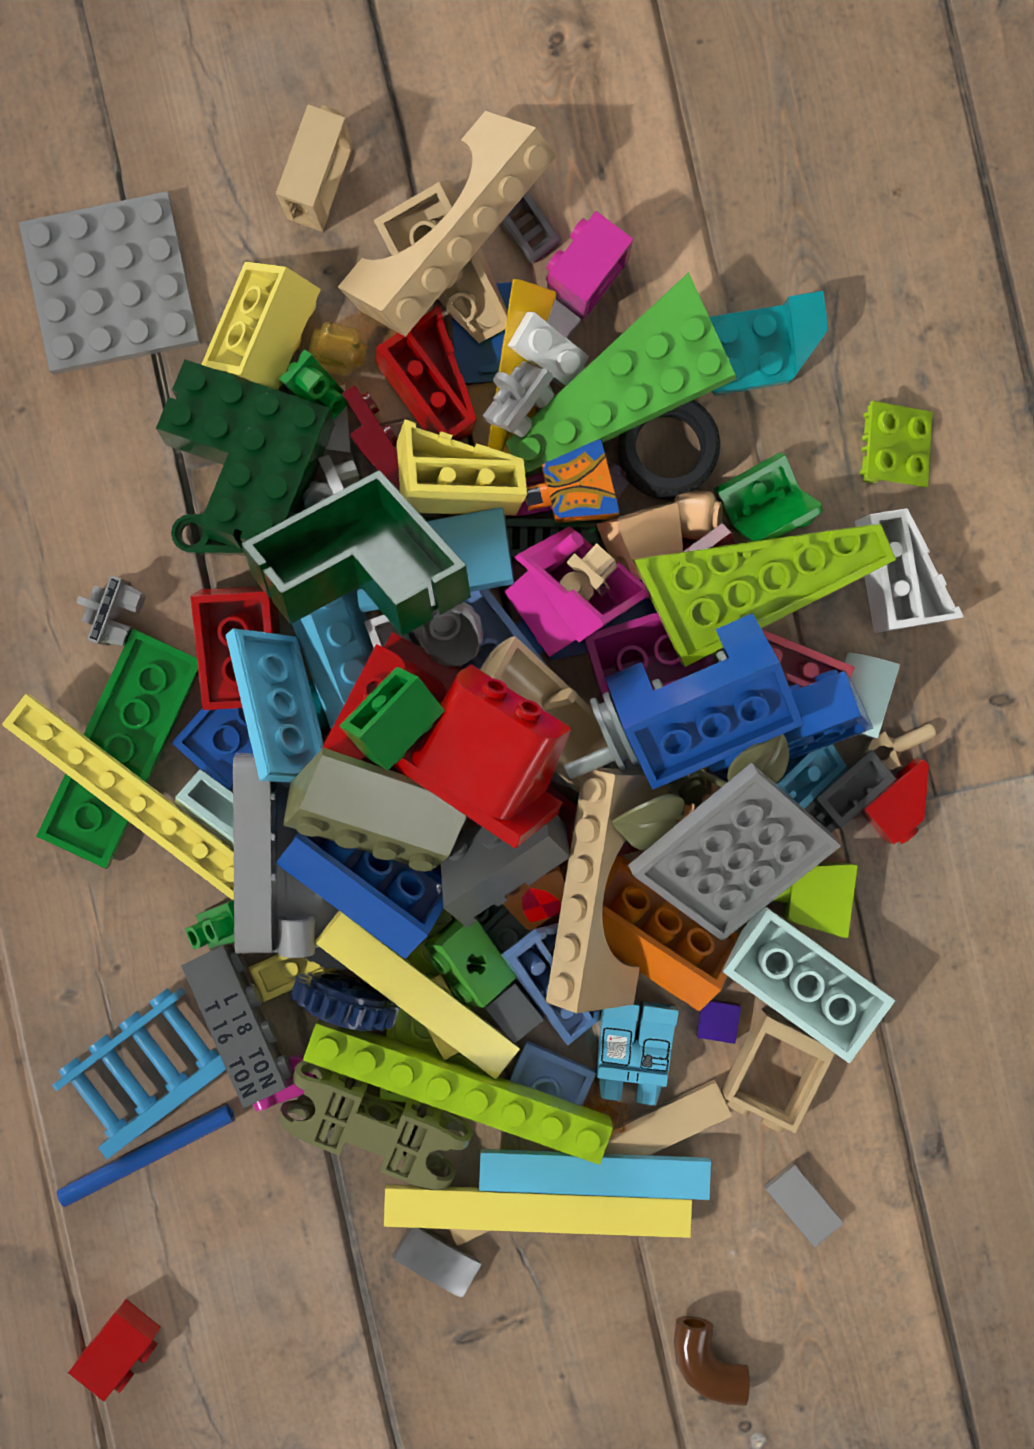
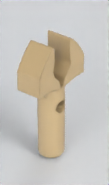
[864,724,936,770]

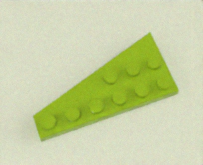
[632,524,896,667]

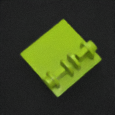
[860,401,933,488]

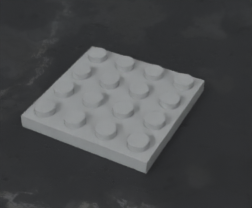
[18,191,201,375]
[628,762,841,941]

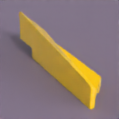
[488,279,557,455]

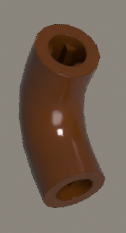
[674,1316,750,1406]

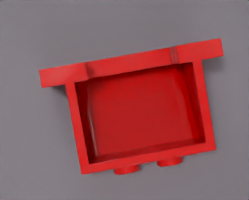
[321,632,462,775]
[392,665,572,849]

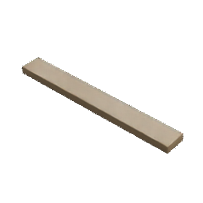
[449,1079,732,1246]

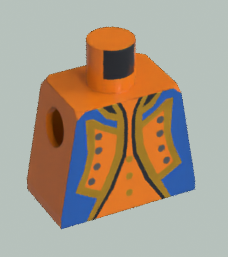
[525,439,619,523]

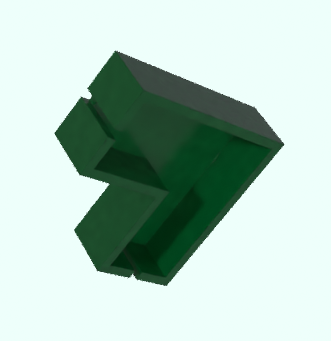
[156,359,335,549]
[242,470,471,636]

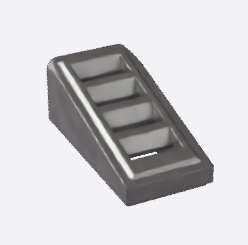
[500,191,562,264]

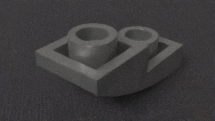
[392,1228,482,1298]

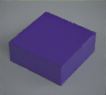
[696,999,741,1044]

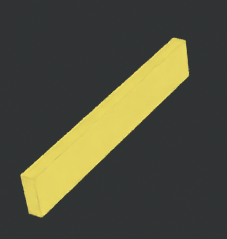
[315,911,520,1079]

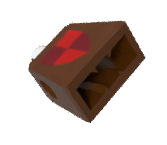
[503,859,569,930]

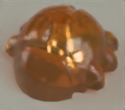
[584,1094,629,1140]

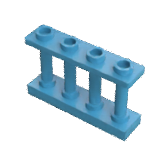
[52,987,226,1159]

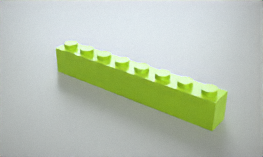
[303,1019,613,1165]

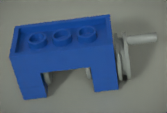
[564,613,804,790]

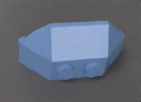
[501,923,599,1045]

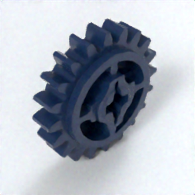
[291,971,400,1031]

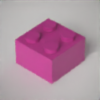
[545,211,634,323]

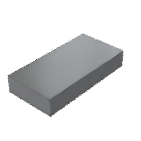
[764,1161,844,1247]

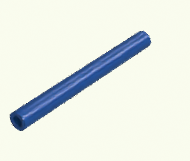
[57,1104,235,1207]

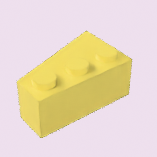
[397,419,527,515]

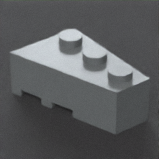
[441,815,570,928]

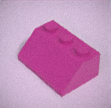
[584,613,715,703]

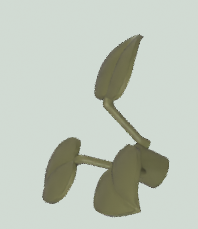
[611,734,789,850]

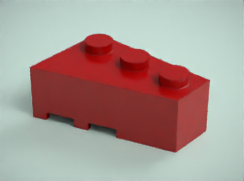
[374,305,477,442]

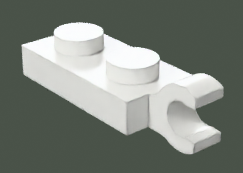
[507,312,589,388]

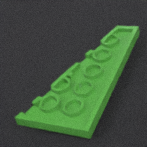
[506,272,737,479]

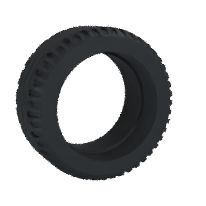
[617,400,721,499]

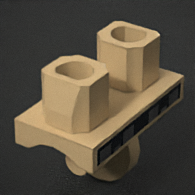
[560,543,618,602]

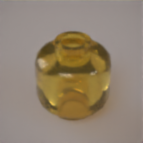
[308,321,367,376]

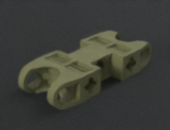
[278,1061,473,1190]

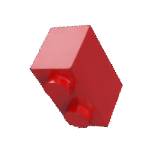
[68,1299,161,1402]

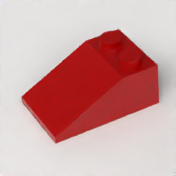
[190,586,280,710]

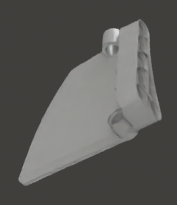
[233,753,469,958]

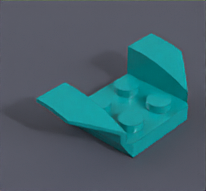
[709,291,828,396]

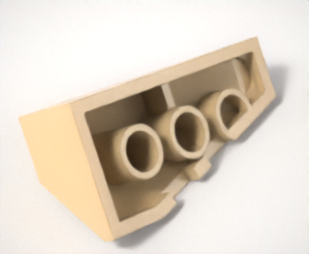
[374,181,508,343]

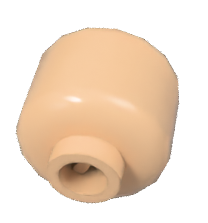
[667,490,723,540]

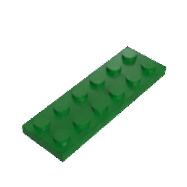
[36,629,199,869]

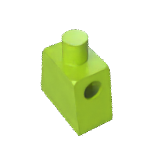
[773,861,858,938]

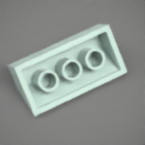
[722,906,895,1064]

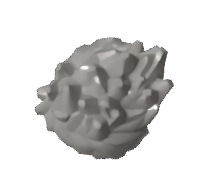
[414,602,484,667]

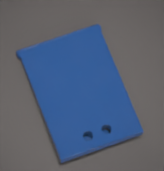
[452,282,512,385]

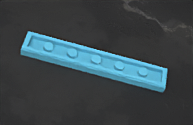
[479,1149,711,1200]

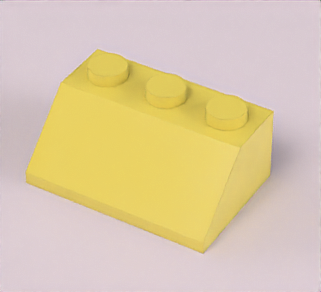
[201,262,321,390]

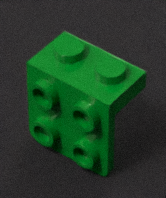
[714,452,824,542]

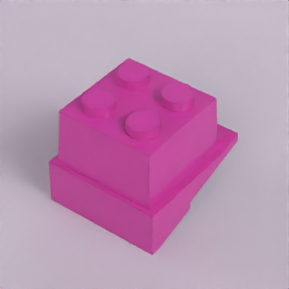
[505,526,649,657]

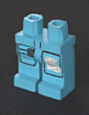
[596,1000,679,1106]

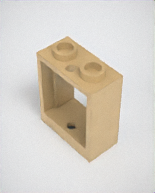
[276,104,353,232]
[721,1009,835,1134]

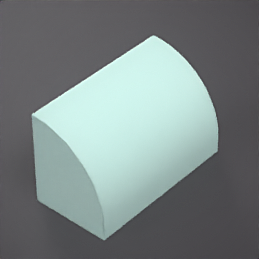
[845,653,900,738]
[174,769,234,849]

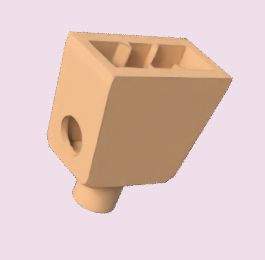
[597,502,683,599]

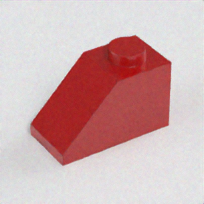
[860,759,929,845]

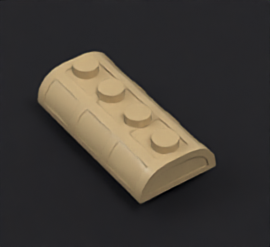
[480,636,608,793]

